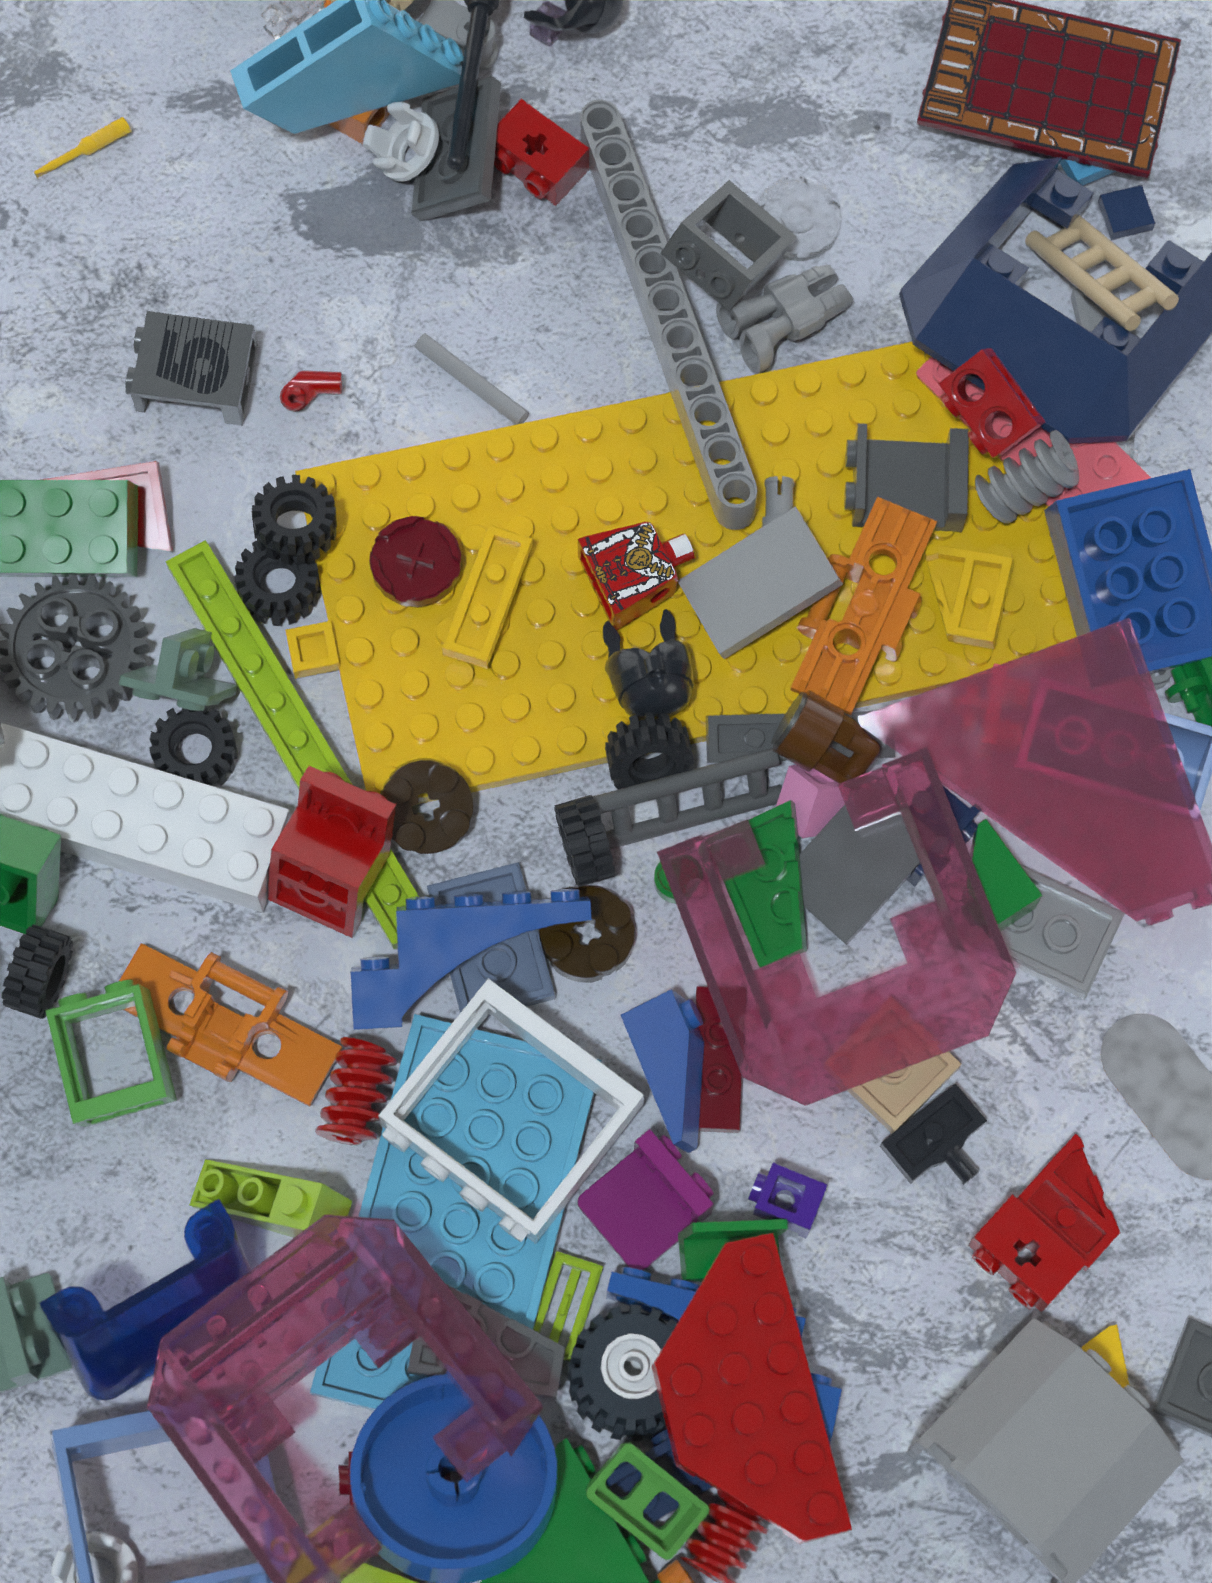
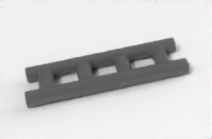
[593,748,782,849]

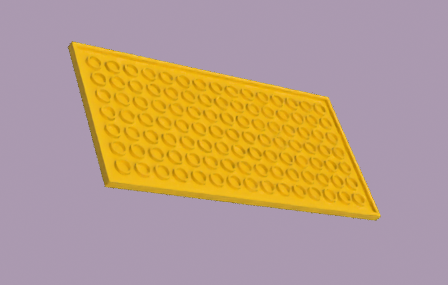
[295,342,1083,805]

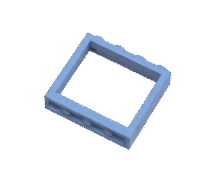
[52,1389,292,1583]

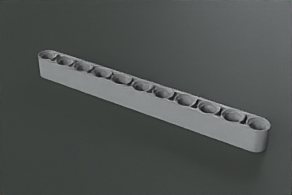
[580,99,757,530]

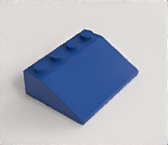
[1044,469,1212,689]

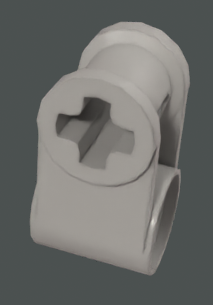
[418,0,498,70]

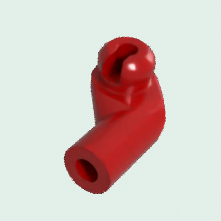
[280,370,342,412]

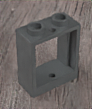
[660,180,797,311]

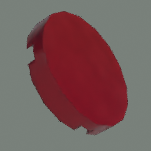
[369,516,462,607]

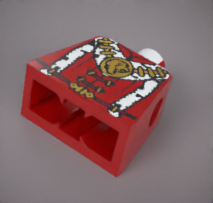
[578,522,695,630]

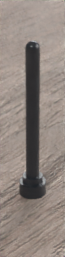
[446,0,500,170]

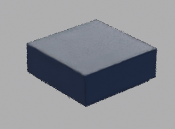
[1098,185,1155,240]

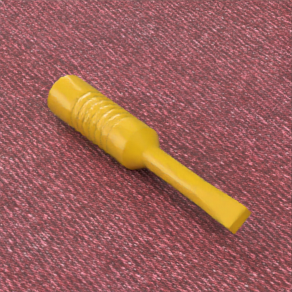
[34,116,132,178]

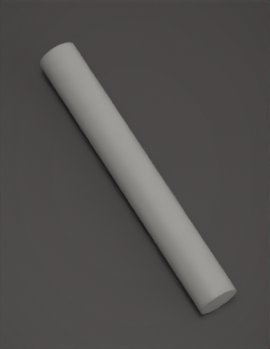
[415,333,529,425]

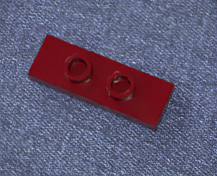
[695,986,744,1133]

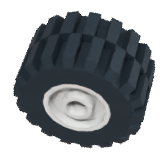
[567,1305,677,1441]

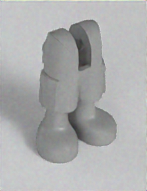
[716,265,853,374]

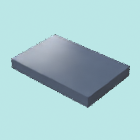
[427,862,555,1017]

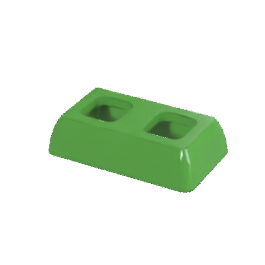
[586,1442,709,1560]

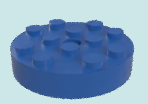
[350,1374,557,1583]

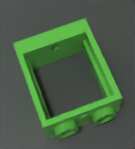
[46,980,177,1127]

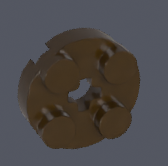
[380,758,473,854]
[539,886,635,983]

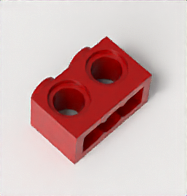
[938,348,1046,458]

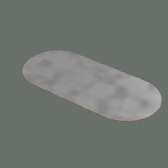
[1101,1014,1212,1180]

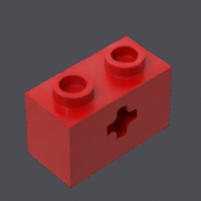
[494,99,589,206]
[968,1194,1087,1313]

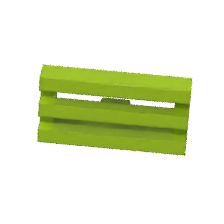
[533,1251,603,1362]

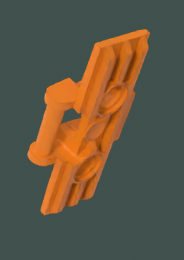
[790,497,937,715]
[118,943,343,1107]

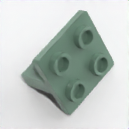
[119,628,237,711]
[0,1273,77,1393]

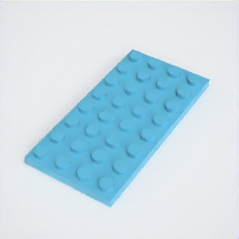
[310,1014,602,1411]

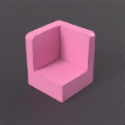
[776,765,851,838]

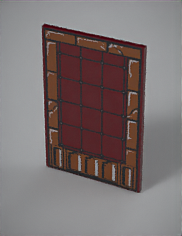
[916,0,1181,179]

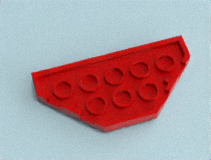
[651,1233,853,1544]

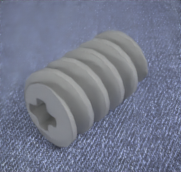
[975,430,1079,524]

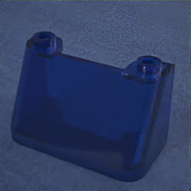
[39,1199,260,1401]

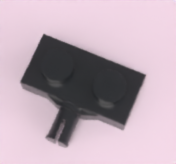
[880,1083,987,1185]

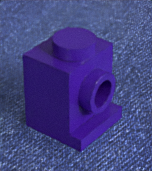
[748,1163,828,1239]

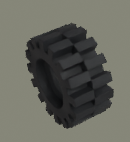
[252,475,337,565]
[234,540,321,626]
[149,706,238,786]
[605,712,694,790]
[554,795,615,887]
[2,924,73,1019]

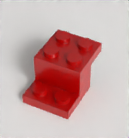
[267,766,396,938]

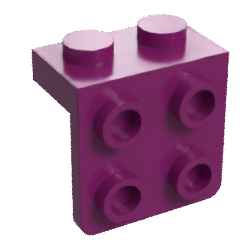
[578,1129,714,1271]

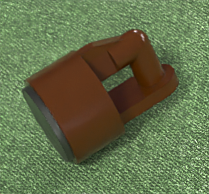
[771,690,880,791]

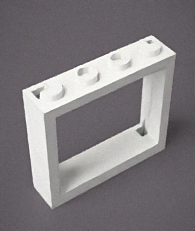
[379,979,644,1244]

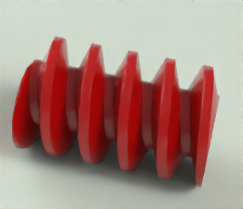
[315,1037,398,1146]
[679,1490,769,1583]

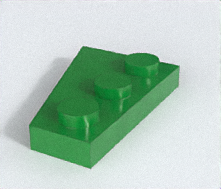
[706,800,807,971]

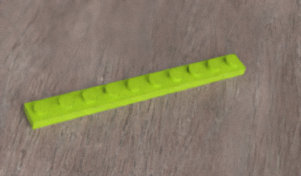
[165,540,419,950]

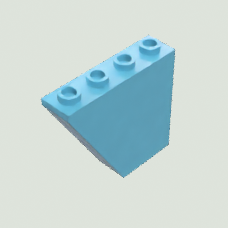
[230,0,463,134]

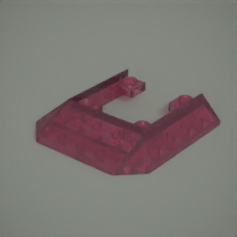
[657,747,1017,1106]
[147,1215,544,1583]

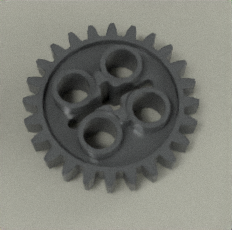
[0,575,150,722]

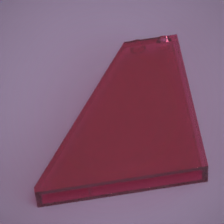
[857,618,1212,926]

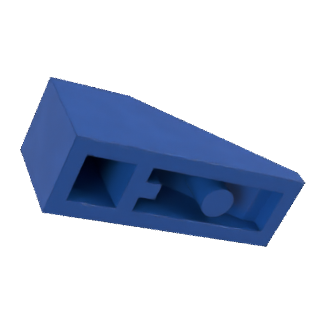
[621,989,704,1153]

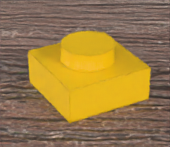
[285,621,340,679]

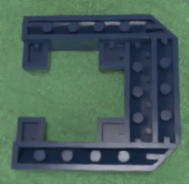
[899,157,1212,444]

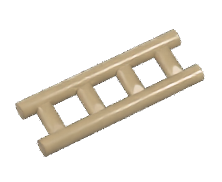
[1025,215,1179,331]

